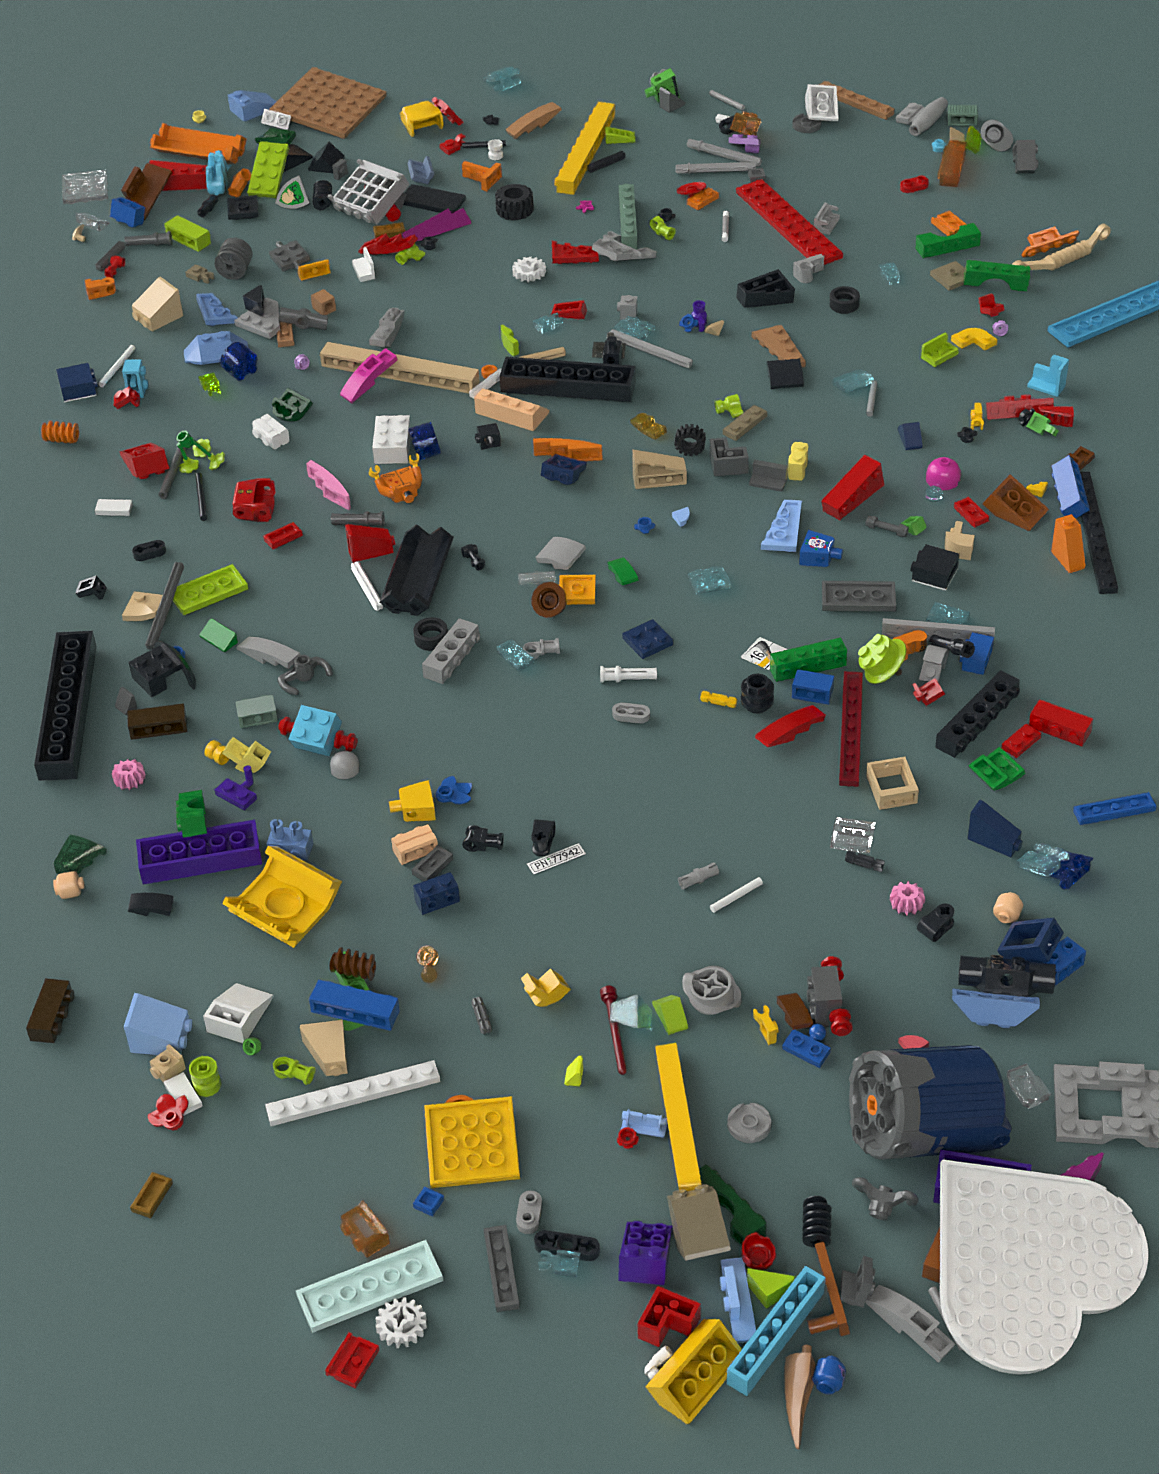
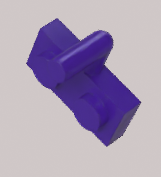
[214,765,257,811]

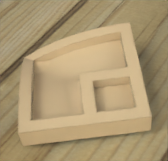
[122,591,163,621]

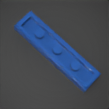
[1073,792,1156,825]

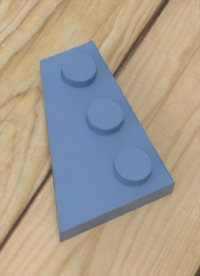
[196,293,237,326]

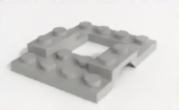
[1053,1062,1159,1148]

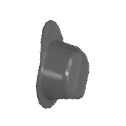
[980,120,1013,152]

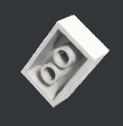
[373,415,411,464]

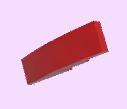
[358,234,418,255]
[755,705,826,748]

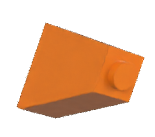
[1051,514,1086,573]

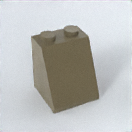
[667,1184,731,1260]

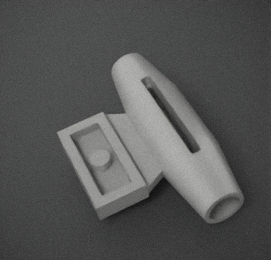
[896,97,948,136]

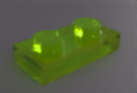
[965,126,981,154]

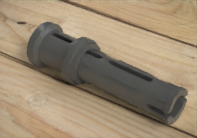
[125,231,172,246]
[331,511,385,527]

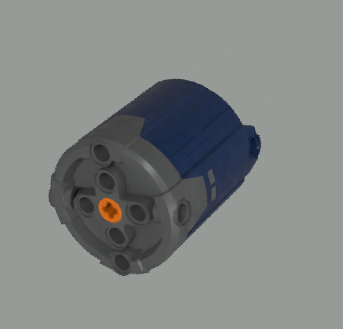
[849,1045,1012,1160]

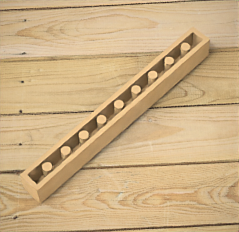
[320,342,480,393]

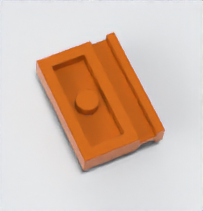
[931,211,966,236]

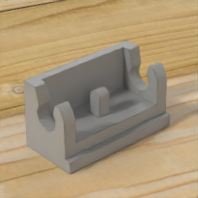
[814,202,840,235]

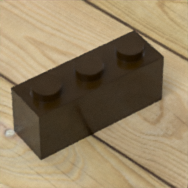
[127,703,188,740]
[26,978,74,1043]

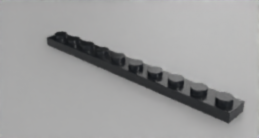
[1080,471,1118,594]

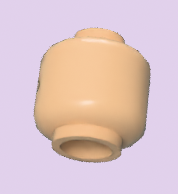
[53,871,85,899]
[993,892,1023,923]

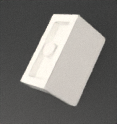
[352,247,375,282]

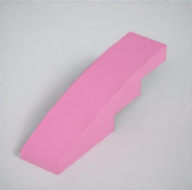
[306,460,351,510]

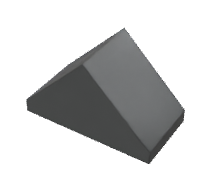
[659,87,685,113]

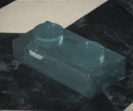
[496,639,534,672]

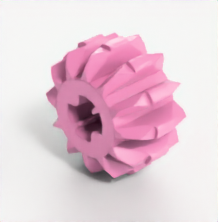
[112,759,146,791]
[890,881,925,916]

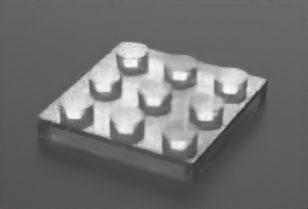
[62,170,108,204]

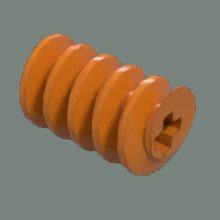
[41,421,79,444]

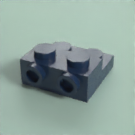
[541,454,587,485]

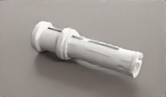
[600,666,657,683]

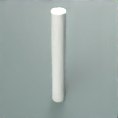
[710,877,763,913]

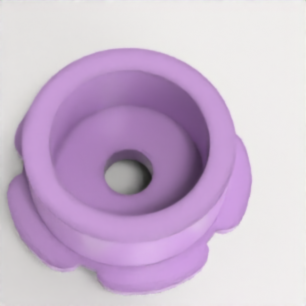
[992,320,1008,336]
[294,354,309,370]

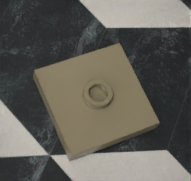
[930,261,965,291]

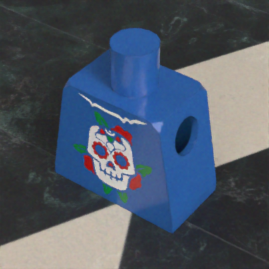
[799,530,843,567]

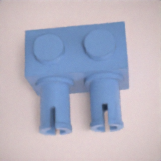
[267,819,313,861]

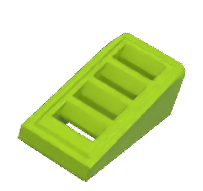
[605,127,635,144]

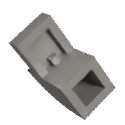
[919,645,949,683]

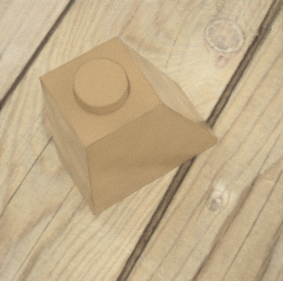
[300,1020,348,1076]

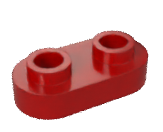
[900,175,929,193]

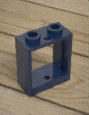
[997,917,1064,963]

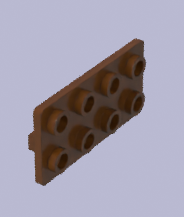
[121,163,172,220]

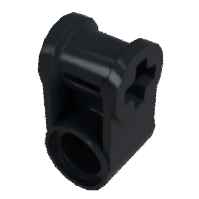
[531,819,556,856]
[917,903,955,942]

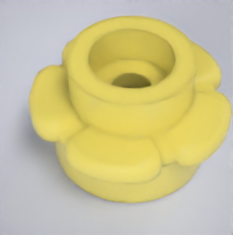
[192,110,206,123]

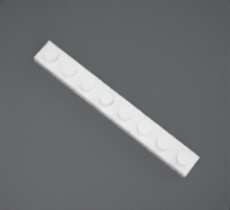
[265,1060,440,1126]

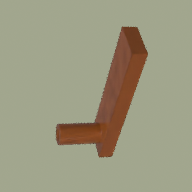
[807,1242,850,1336]

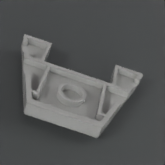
[592,231,657,261]

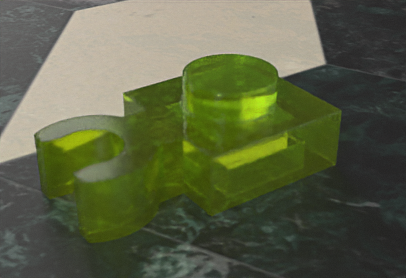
[198,372,221,396]

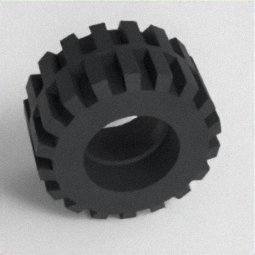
[495,184,534,220]

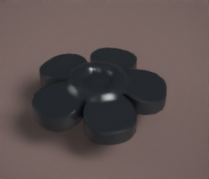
[483,115,499,125]

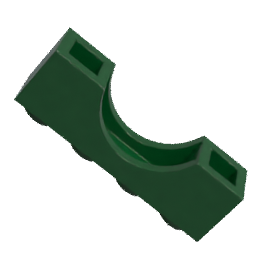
[699,1164,766,1246]

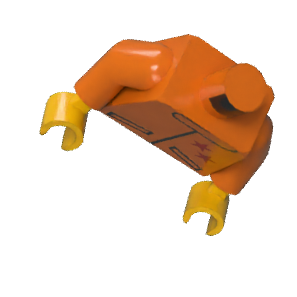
[369,453,422,503]

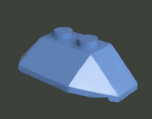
[184,331,249,365]
[952,989,1040,1028]

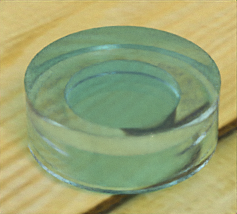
[925,486,943,502]

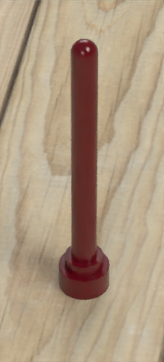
[600,986,627,1075]

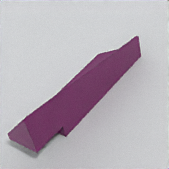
[402,208,471,242]

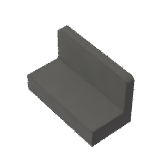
[749,460,788,492]

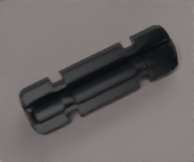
[845,851,885,872]

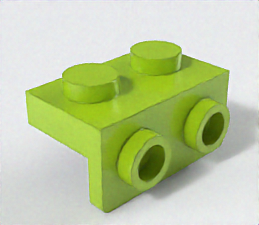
[921,332,959,367]

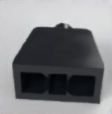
[603,336,623,365]

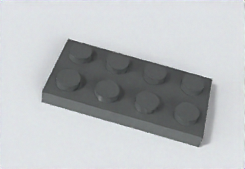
[822,581,896,612]

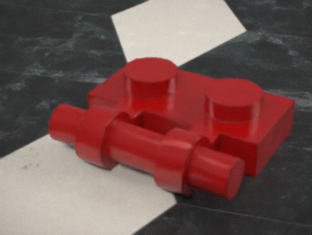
[432,97,463,126]

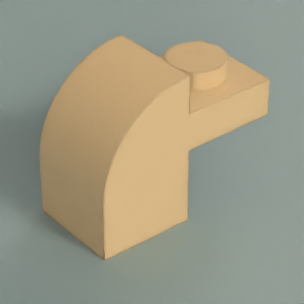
[945,521,975,560]

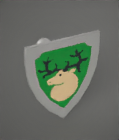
[275,175,310,209]

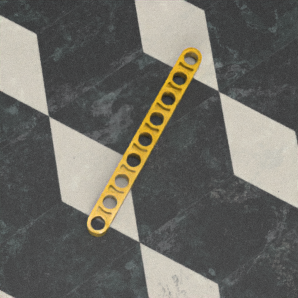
[655,1043,701,1191]

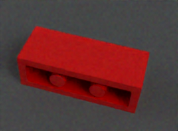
[1029,699,1093,747]

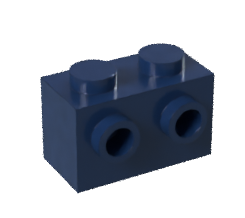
[413,872,460,915]

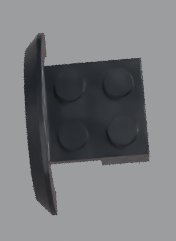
[129,641,196,697]

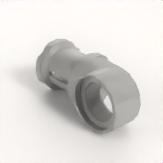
[523,638,560,660]

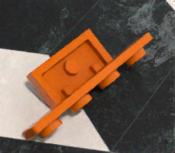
[1021,226,1080,258]

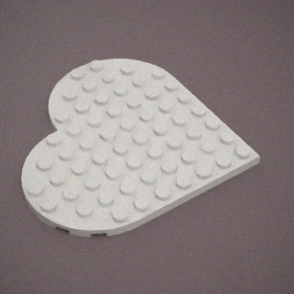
[940,1160,1148,1374]

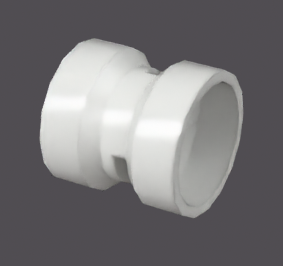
[488,139,503,160]

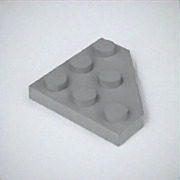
[234,298,281,339]

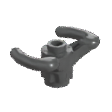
[277,654,333,695]
[852,1177,919,1221]

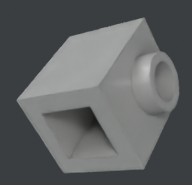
[617,295,638,321]

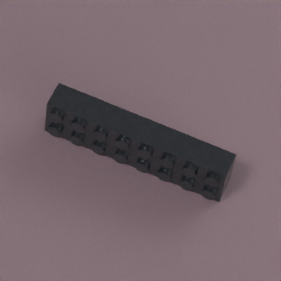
[499,357,636,402]

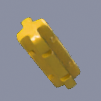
[700,691,737,708]

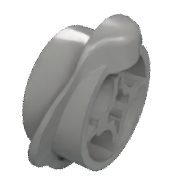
[682,966,742,1015]

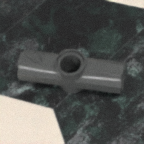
[278,307,328,330]

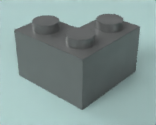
[1013,140,1038,174]
[710,437,748,476]

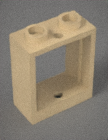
[866,757,919,810]

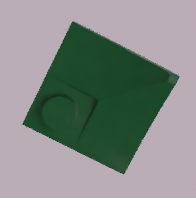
[255,128,296,144]

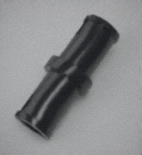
[197,194,218,218]

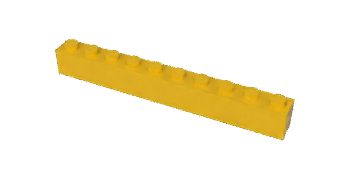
[554,102,615,195]

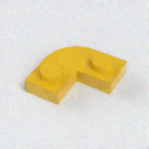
[951,328,998,350]

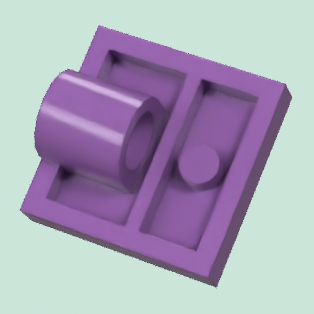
[729,134,761,153]

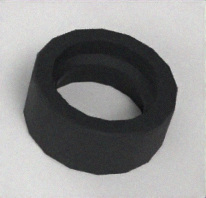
[829,286,860,314]
[413,617,448,651]

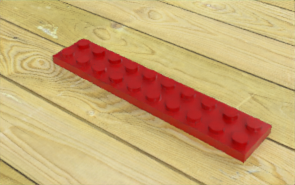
[736,179,843,265]

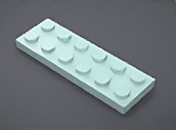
[296,1240,443,1333]

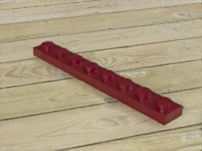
[839,671,863,787]

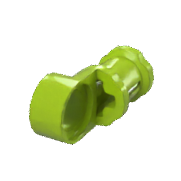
[650,216,676,241]
[273,1057,316,1085]

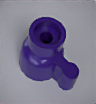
[691,300,707,332]

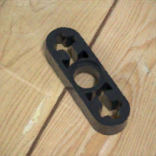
[534,1230,600,1261]

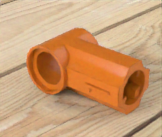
[228,168,252,197]

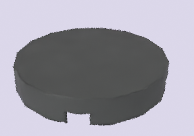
[792,113,821,133]

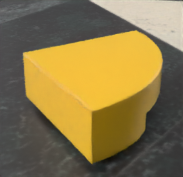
[1026,482,1048,497]

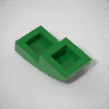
[607,557,639,585]

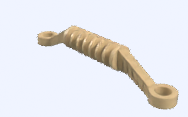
[1012,224,1111,271]

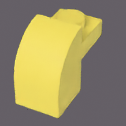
[222,737,271,773]

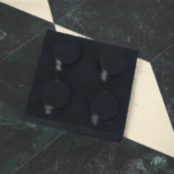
[227,195,259,220]

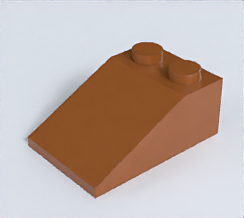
[983,474,1049,531]

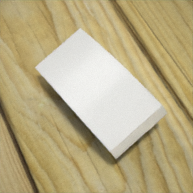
[261,109,291,130]

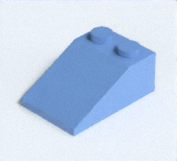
[228,90,276,122]

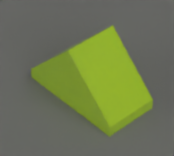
[652,995,688,1035]
[747,1268,794,1309]

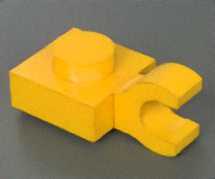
[970,403,984,430]
[753,1005,779,1045]

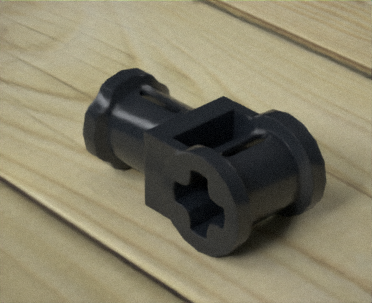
[462,825,504,852]

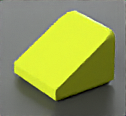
[564,1056,584,1087]

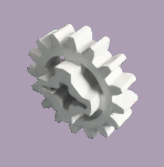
[512,257,546,282]
[375,1297,427,1348]

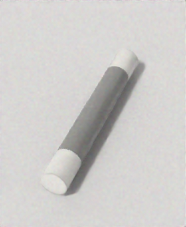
[722,211,729,242]

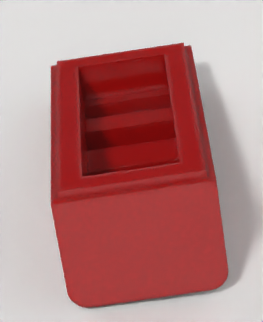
[551,300,587,319]
[1038,406,1074,427]

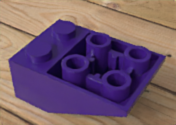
[618,1221,672,1285]

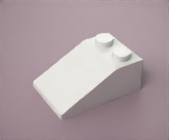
[805,84,838,121]

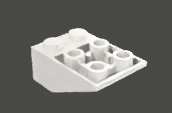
[203,983,274,1043]

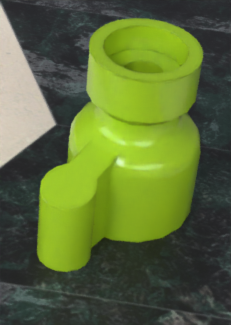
[395,244,425,265]
[714,394,743,418]

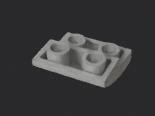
[535,537,586,570]

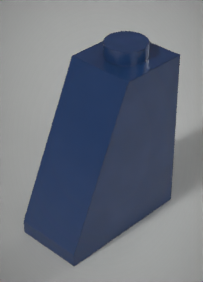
[968,800,1023,857]

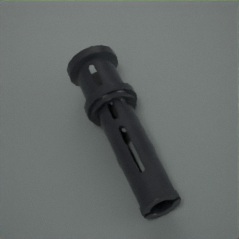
[929,634,975,658]

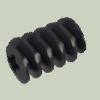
[312,180,332,211]
[802,1196,832,1248]

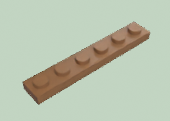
[820,81,895,120]

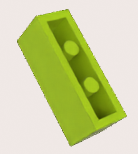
[164,215,211,252]

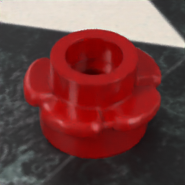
[617,1127,639,1149]

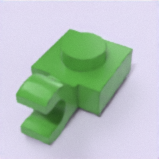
[1026,412,1059,436]

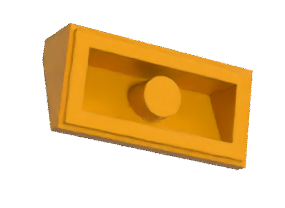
[298,259,330,281]

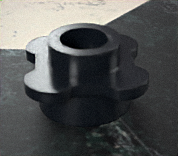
[657,208,676,222]
[421,237,438,250]
[1019,409,1035,427]
[957,427,977,443]

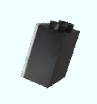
[910,544,960,590]

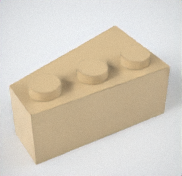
[632,449,687,489]

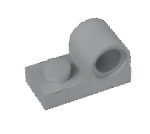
[793,254,824,283]

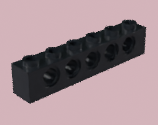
[935,670,1020,758]

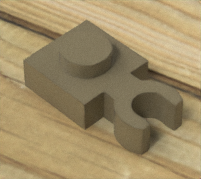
[185,264,215,284]

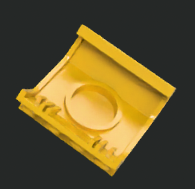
[222,846,342,948]

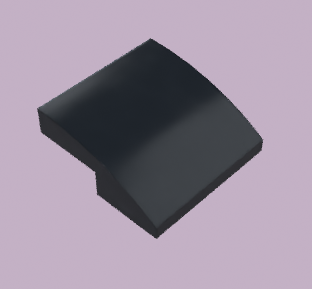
[767,359,804,389]

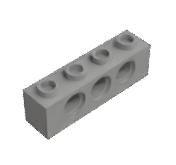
[422,618,480,684]

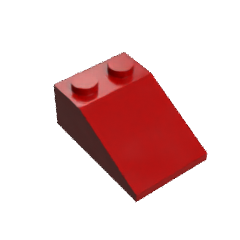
[119,443,169,479]

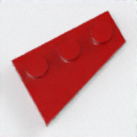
[552,241,599,264]

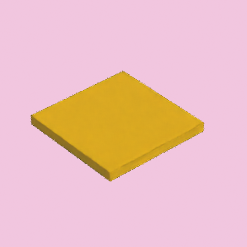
[424,1096,520,1188]

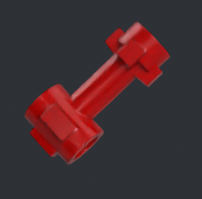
[105,256,125,278]

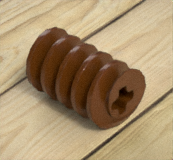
[329,947,376,981]

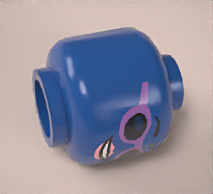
[812,1356,846,1394]

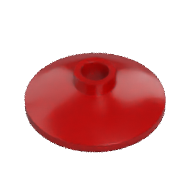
[677,182,706,197]

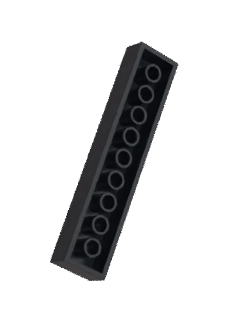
[34,631,97,781]

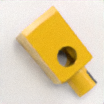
[389,780,436,822]

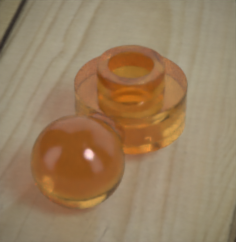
[416,945,438,983]

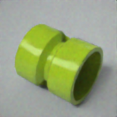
[189,1056,221,1097]

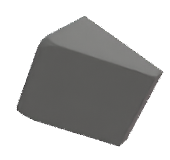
[115,687,137,715]

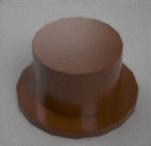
[531,582,567,618]

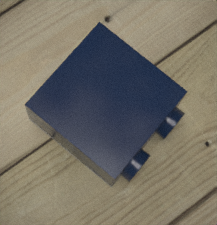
[56,363,98,402]

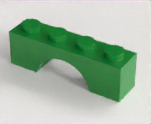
[915,223,981,258]
[963,260,1030,292]
[176,789,207,838]

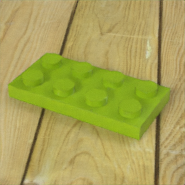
[247,142,289,198]
[172,564,249,616]

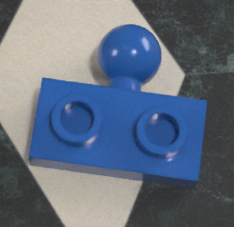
[782,1024,831,1068]

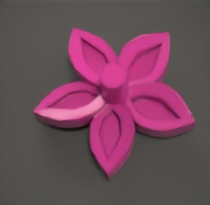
[576,200,594,213]

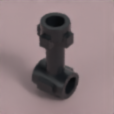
[461,544,485,571]

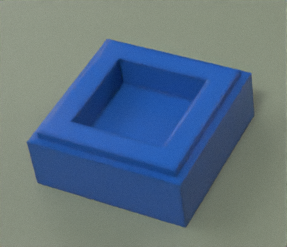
[413,1187,444,1217]

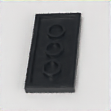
[403,184,466,214]

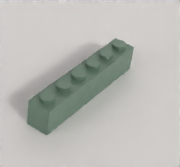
[619,184,637,250]

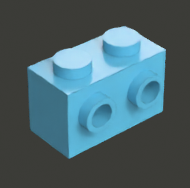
[122,359,148,398]

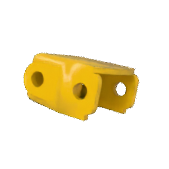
[400,101,443,137]

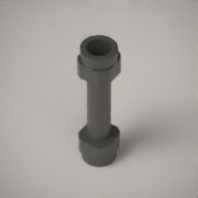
[865,516,909,537]

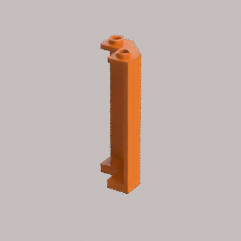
[150,123,247,164]

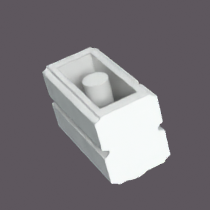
[252,414,289,450]

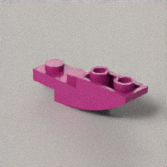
[340,348,398,403]

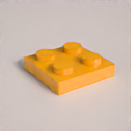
[559,575,596,605]

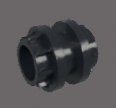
[741,673,774,714]

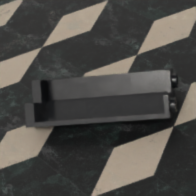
[379,524,454,616]

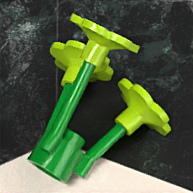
[176,431,225,474]

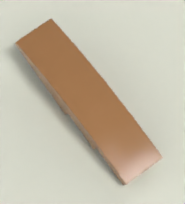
[505,102,562,139]

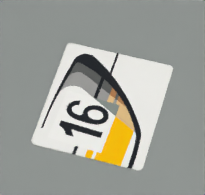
[741,637,787,670]

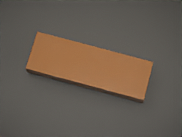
[277,322,294,347]

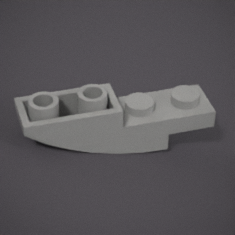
[369,308,405,347]
[865,1285,955,1363]

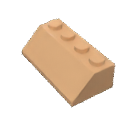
[474,388,549,431]

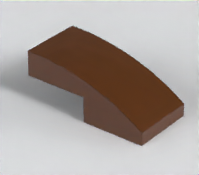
[1067,446,1095,470]
[777,993,813,1030]

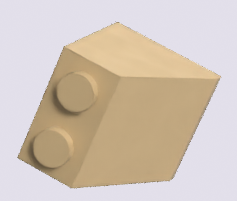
[132,277,183,332]

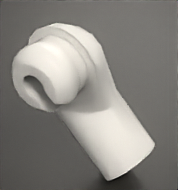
[644,1345,673,1380]

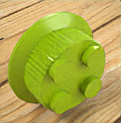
[858,634,906,684]

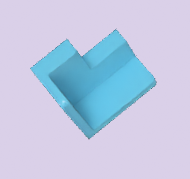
[1027,355,1069,397]

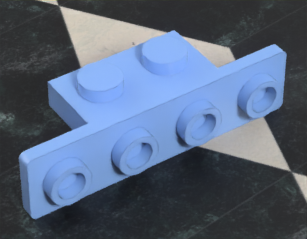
[720,1257,756,1343]

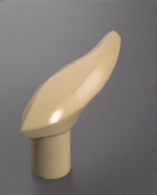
[72,224,86,242]

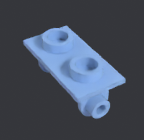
[621,1109,668,1138]

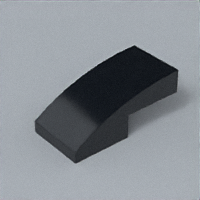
[128,893,174,916]

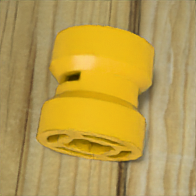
[204,740,229,765]

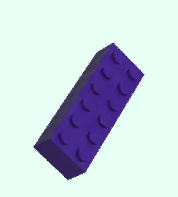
[136,820,262,885]

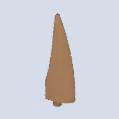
[784,1345,816,1449]

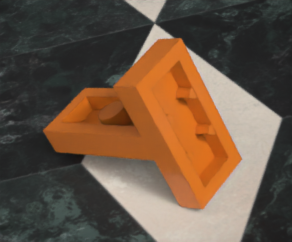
[462,161,502,191]

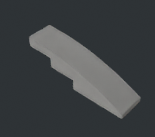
[236,636,300,669]

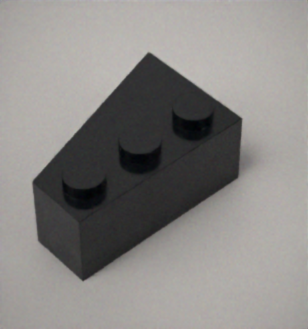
[736,269,795,308]

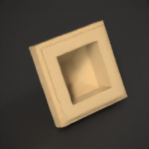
[704,320,724,336]

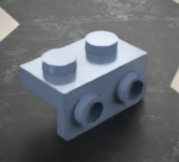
[408,156,434,184]

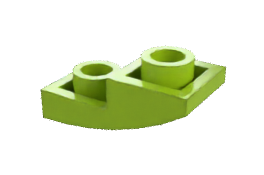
[500,324,519,357]

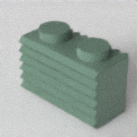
[947,104,978,126]
[236,695,278,729]

